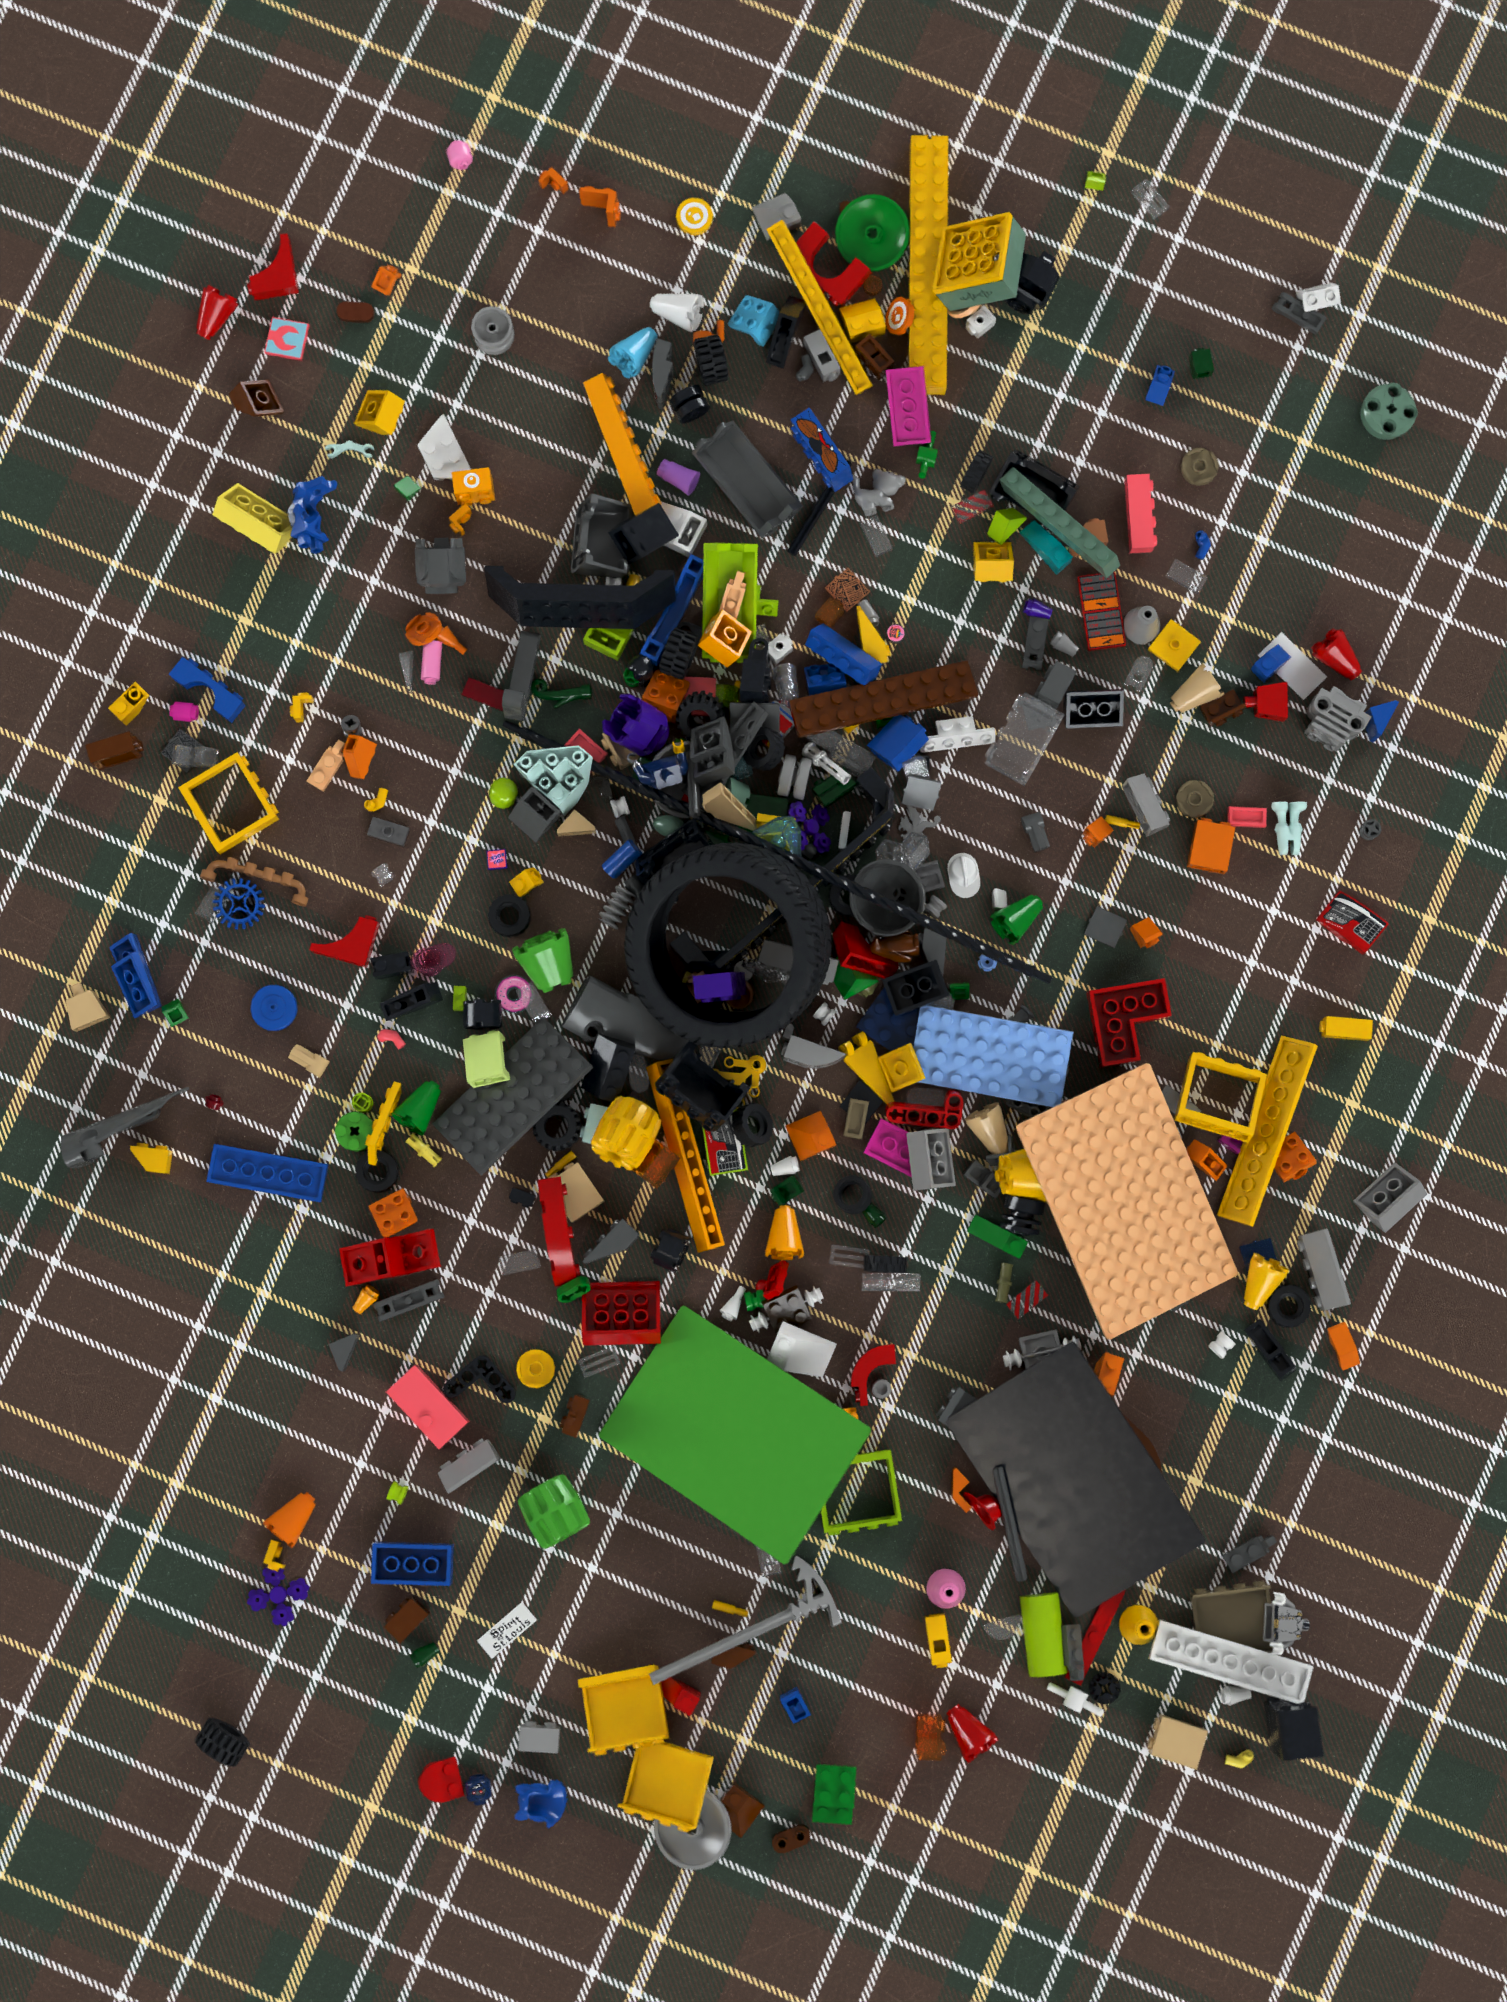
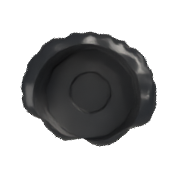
[626,655,654,688]

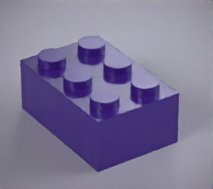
[693,972,747,1003]

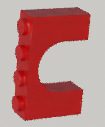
[796,222,872,307]

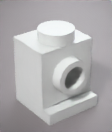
[966,305,996,339]
[763,633,793,665]

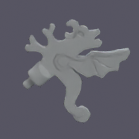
[898,805,941,845]

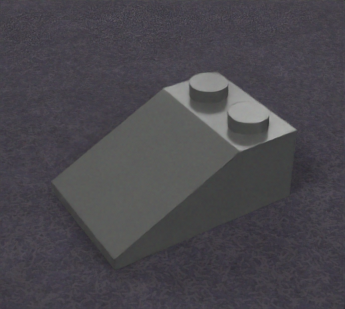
[918,928,947,975]

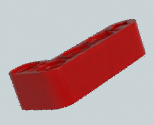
[885,1089,963,1129]

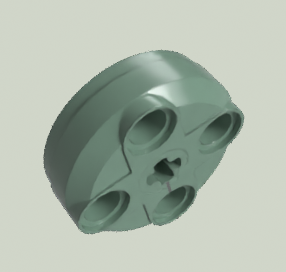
[1360,383,1418,440]

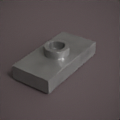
[367,817,410,847]

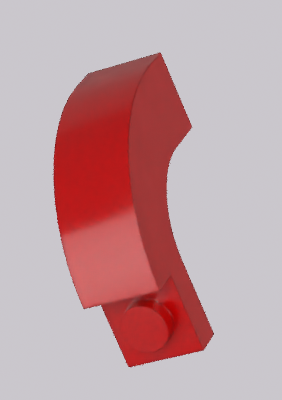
[850,1344,896,1406]

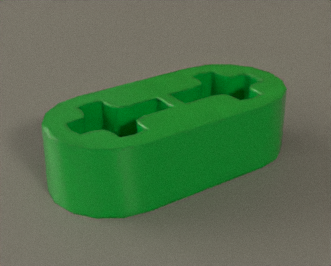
[556,1276,591,1303]

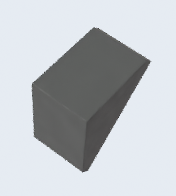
[329,1333,360,1372]

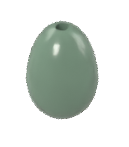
[653,815,684,837]

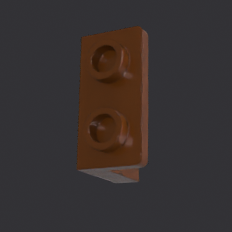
[1199,689,1246,727]

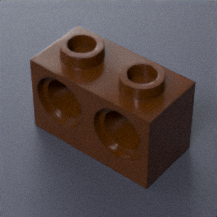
[855,334,894,380]

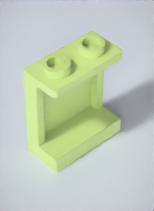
[463,1030,510,1088]

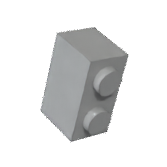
[518,1721,561,1753]

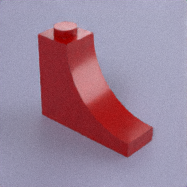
[247,233,299,301]
[309,915,380,968]
[832,922,899,979]
[648,1663,701,1716]

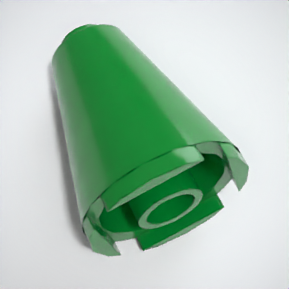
[990,895,1043,945]
[392,1080,441,1136]

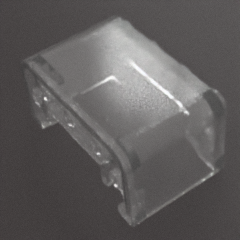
[984,692,1065,786]

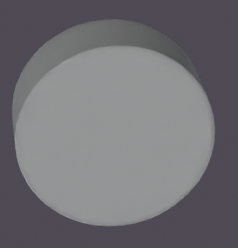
[872,1379,891,1399]

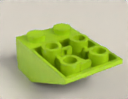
[583,628,635,661]

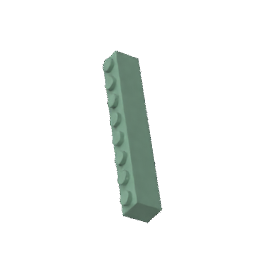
[1000,467,1120,579]

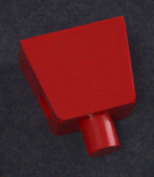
[1243,682,1288,722]

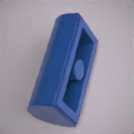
[602,839,643,879]

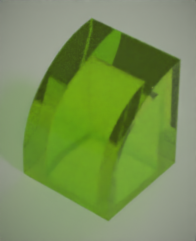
[716,684,739,707]

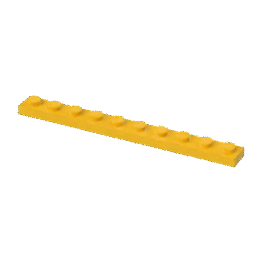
[766,220,873,395]

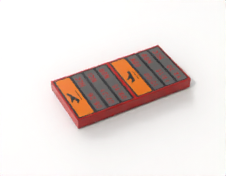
[1077,572,1126,651]

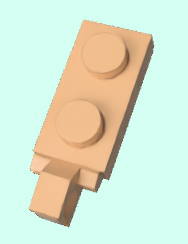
[719,571,746,620]
[307,739,345,792]

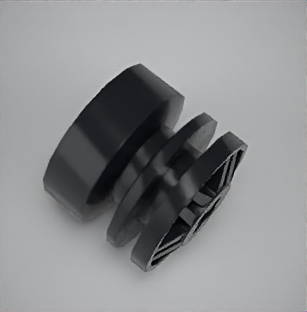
[999,1194,1046,1236]

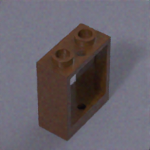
[85,731,144,770]

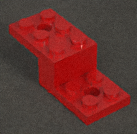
[339,1228,441,1287]

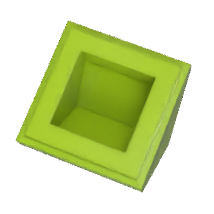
[1085,171,1106,191]

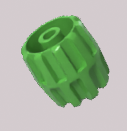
[518,1474,590,1549]

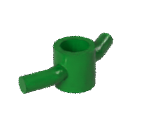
[916,431,938,479]

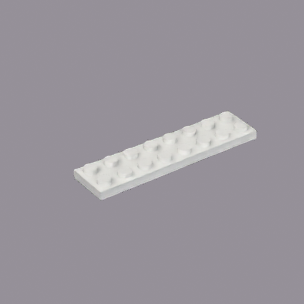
[1149,1620,1313,1704]

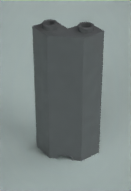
[692,421,803,538]

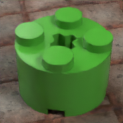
[335,1111,374,1152]

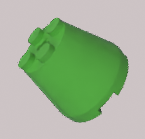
[512,928,574,993]

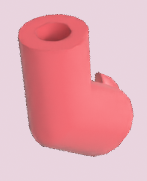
[377,1029,406,1050]

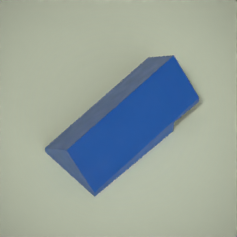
[109,933,162,1019]

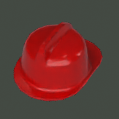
[963,1492,1002,1530]

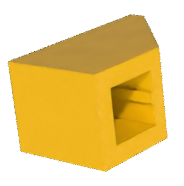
[108,682,149,726]
[130,1143,173,1174]

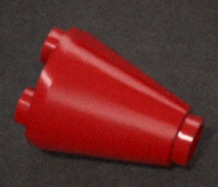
[196,285,238,340]
[1311,628,1362,681]
[947,1704,999,1763]

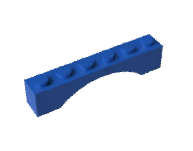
[640,554,703,667]

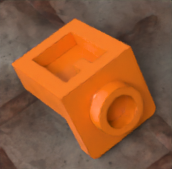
[539,167,569,194]
[371,265,402,296]

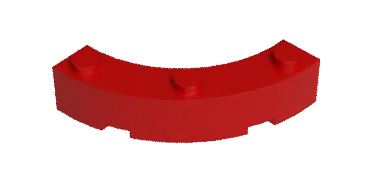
[538,1176,581,1287]

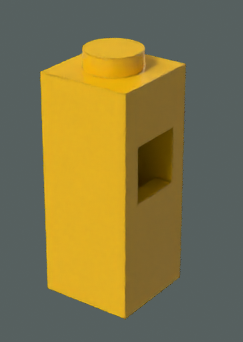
[1319,1016,1373,1041]
[924,1613,952,1668]

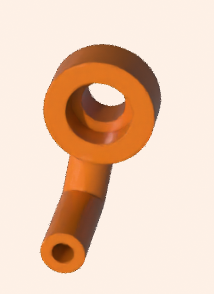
[693,320,724,342]

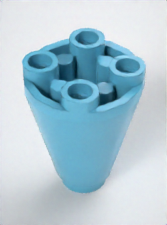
[608,327,658,379]

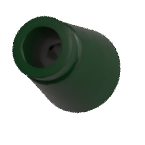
[862,1203,886,1228]
[409,1642,440,1668]

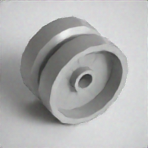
[471,306,515,355]
[777,754,812,800]

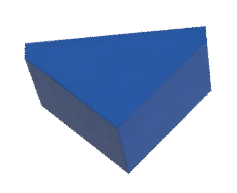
[780,1687,811,1724]

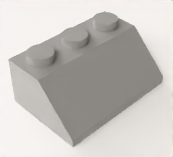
[1121,773,1170,837]
[906,1129,956,1191]
[1353,1163,1427,1233]
[438,1439,501,1494]

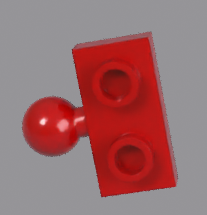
[755,1260,789,1300]

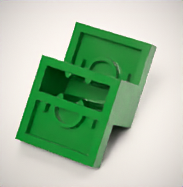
[812,1764,856,1825]

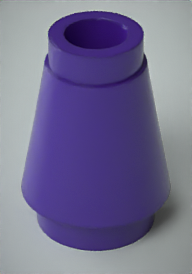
[1023,598,1053,619]

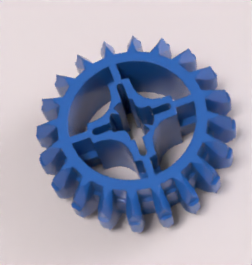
[212,878,265,930]

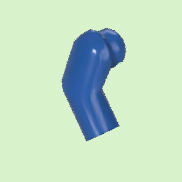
[1195,530,1211,560]

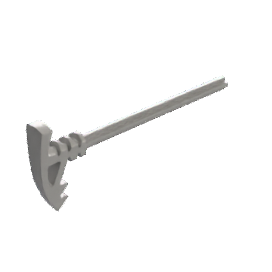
[649,1556,841,1685]

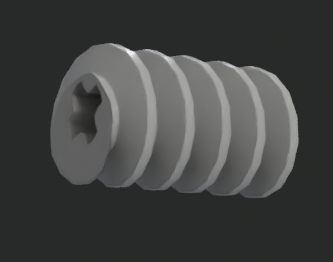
[599,886,635,929]

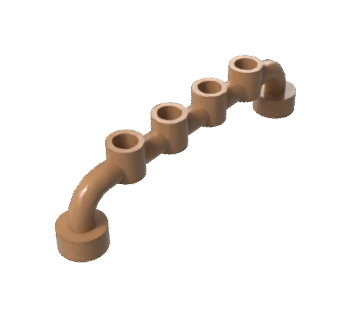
[200,857,308,907]

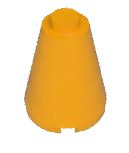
[765,1205,804,1260]

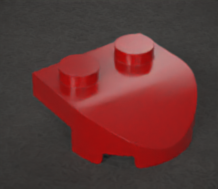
[418,1756,465,1803]

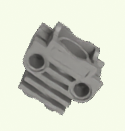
[1304,686,1372,752]

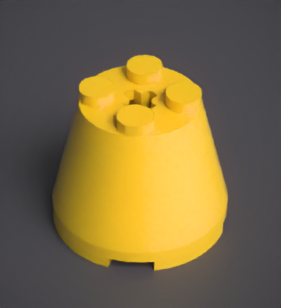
[995,1149,1047,1202]

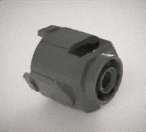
[415,538,466,594]

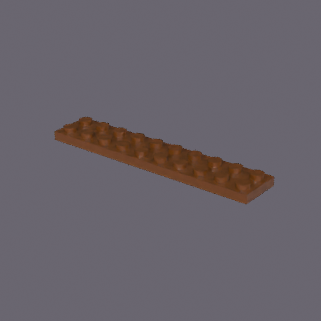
[788,660,979,738]

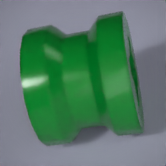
[623,668,639,687]

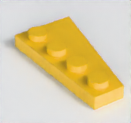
[365,1081,402,1166]

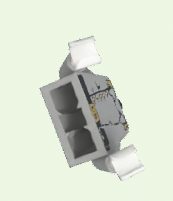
[1263,1592,1310,1655]

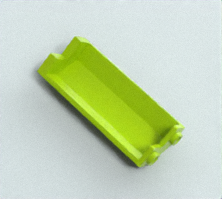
[702,543,758,663]

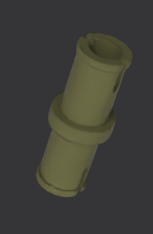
[995,1263,1013,1303]

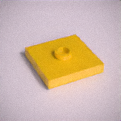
[1148,619,1201,672]
[877,1043,925,1093]

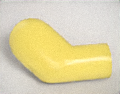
[1224,1749,1254,1768]

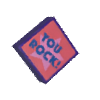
[486,849,508,870]

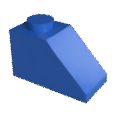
[1251,644,1291,683]

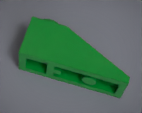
[967,1214,1028,1259]

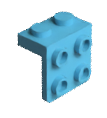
[728,295,779,347]

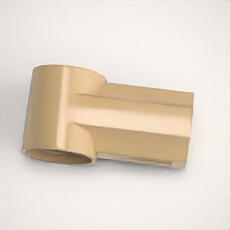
[288,1044,330,1078]

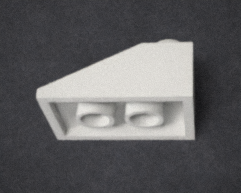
[767,1322,837,1377]

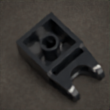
[740,638,771,703]

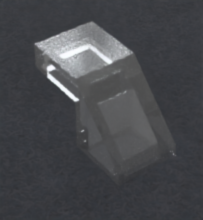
[172,744,218,768]
[756,1546,782,1577]

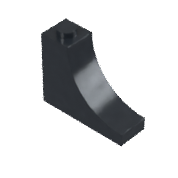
[766,295,806,368]

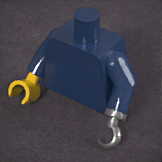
[627,740,688,789]

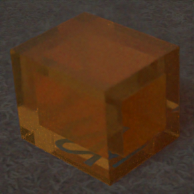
[815,597,844,628]

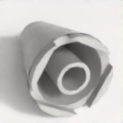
[1123,606,1160,645]

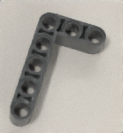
[502,631,541,721]

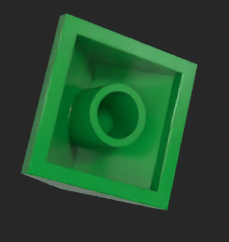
[834,955,878,1000]

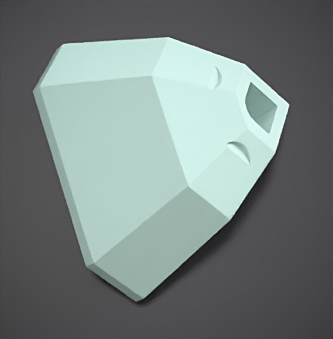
[513,745,593,816]

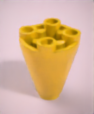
[1244,1253,1289,1310]
[1119,1605,1158,1645]

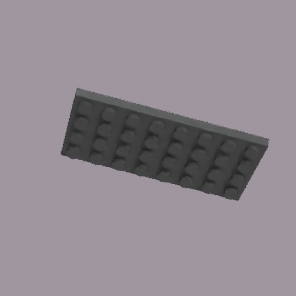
[433,1017,593,1176]

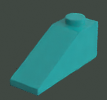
[1020,521,1073,575]

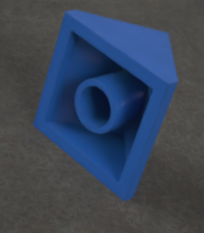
[1365,700,1399,743]

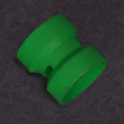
[744,1290,765,1311]

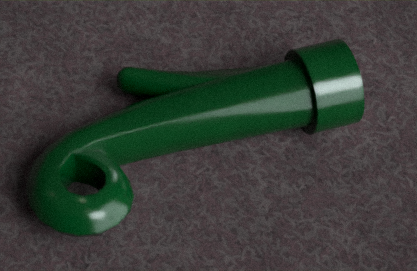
[531,678,592,708]

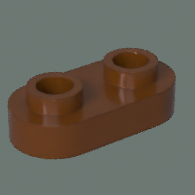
[772,1824,810,1853]

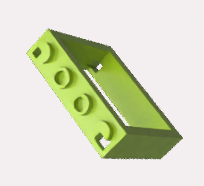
[821,1449,902,1536]

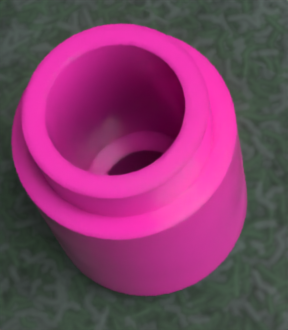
[170,701,199,722]

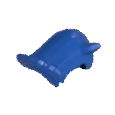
[514,1780,567,1828]

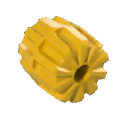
[591,1096,661,1171]

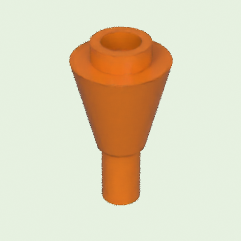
[436,626,468,655]

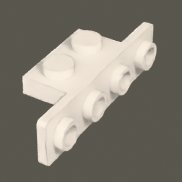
[920,716,995,753]

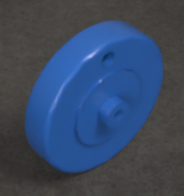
[250,985,298,1031]

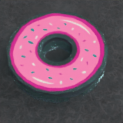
[495,975,533,1013]

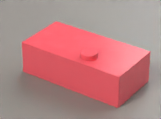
[386,1365,470,1449]

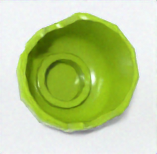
[489,777,518,809]

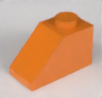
[1187,1139,1228,1181]

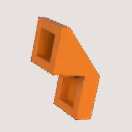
[1327,1322,1360,1371]
[951,1467,972,1513]

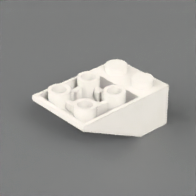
[661,502,707,558]

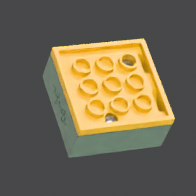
[932,212,1026,311]

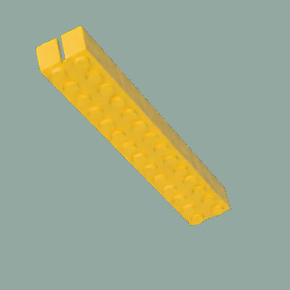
[908,135,948,395]

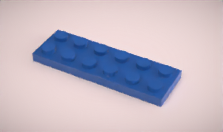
[206,1144,329,1203]

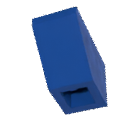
[1145,365,1175,406]

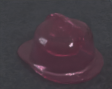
[411,943,456,977]

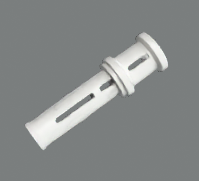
[802,742,851,785]

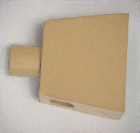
[66,983,110,1032]

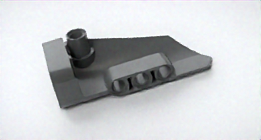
[561,975,700,1061]
[61,1087,189,1169]

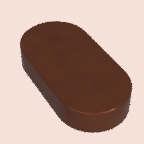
[336,301,375,323]

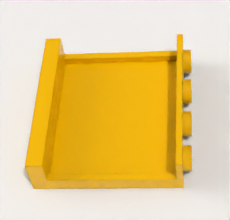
[578,1665,669,1756]
[617,1742,714,1832]

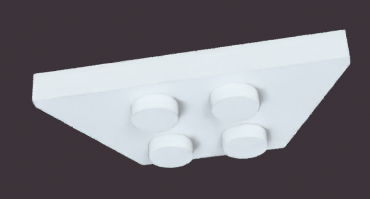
[418,414,471,480]

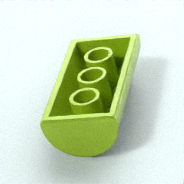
[1019,1592,1068,1677]

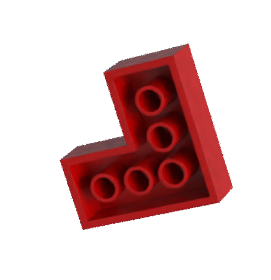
[1086,978,1172,1068]

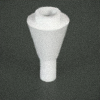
[720,1286,746,1321]

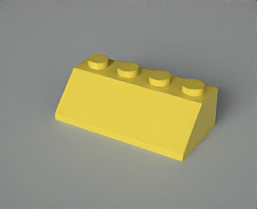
[212,483,292,554]

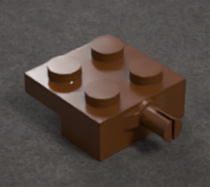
[560,1394,590,1438]

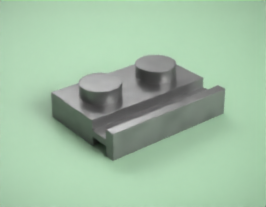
[911,860,945,893]

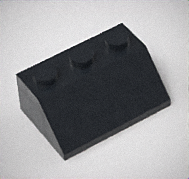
[1063,689,1124,728]
[581,1033,635,1102]

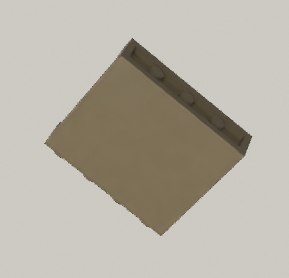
[1190,1581,1281,1656]

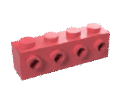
[1124,474,1157,553]

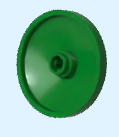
[835,194,910,272]

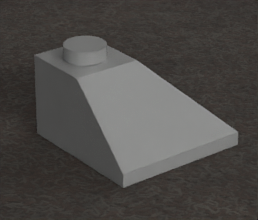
[752,193,801,241]

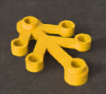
[713,1055,766,1109]

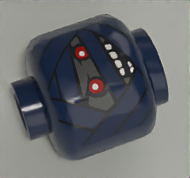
[465,1774,492,1805]

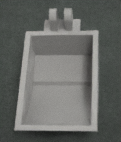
[781,1024,846,1069]

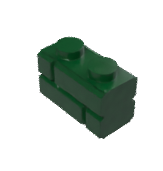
[812,767,857,809]

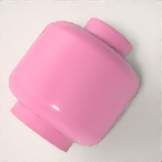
[447,140,473,170]

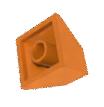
[785,1111,836,1161]

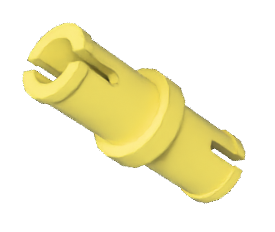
[405,1133,442,1167]

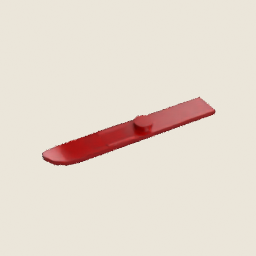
[1064,1589,1126,1686]

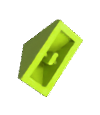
[987,508,1027,545]

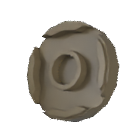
[1180,448,1219,486]
[1175,780,1214,818]

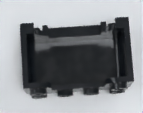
[655,1041,750,1132]
[1264,1696,1324,1761]

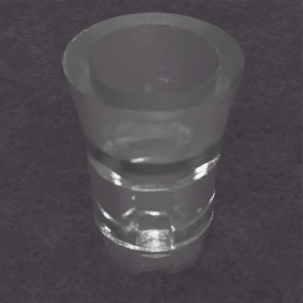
[771,663,799,707]

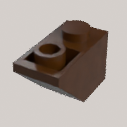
[711,1636,755,1669]

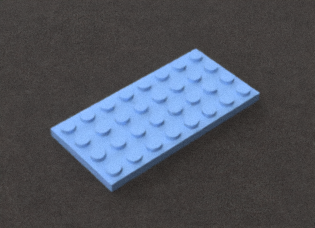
[913,1005,1074,1107]

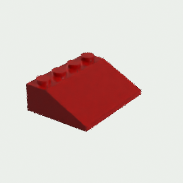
[582,1281,661,1346]

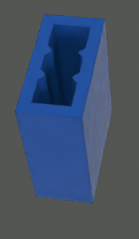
[867,715,929,772]

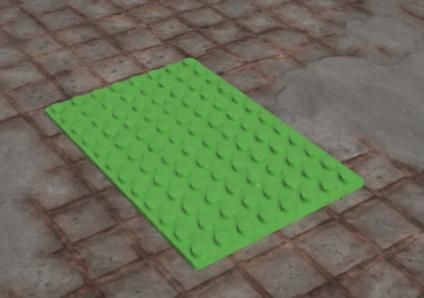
[599,1306,871,1564]

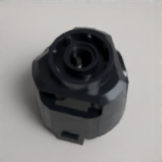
[1004,251,1060,315]

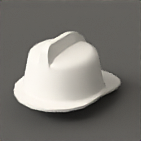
[948,853,980,898]

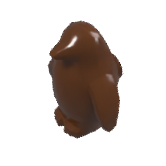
[870,931,919,962]

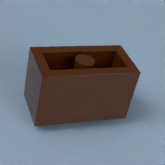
[384,1596,430,1644]

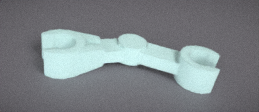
[325,440,375,458]

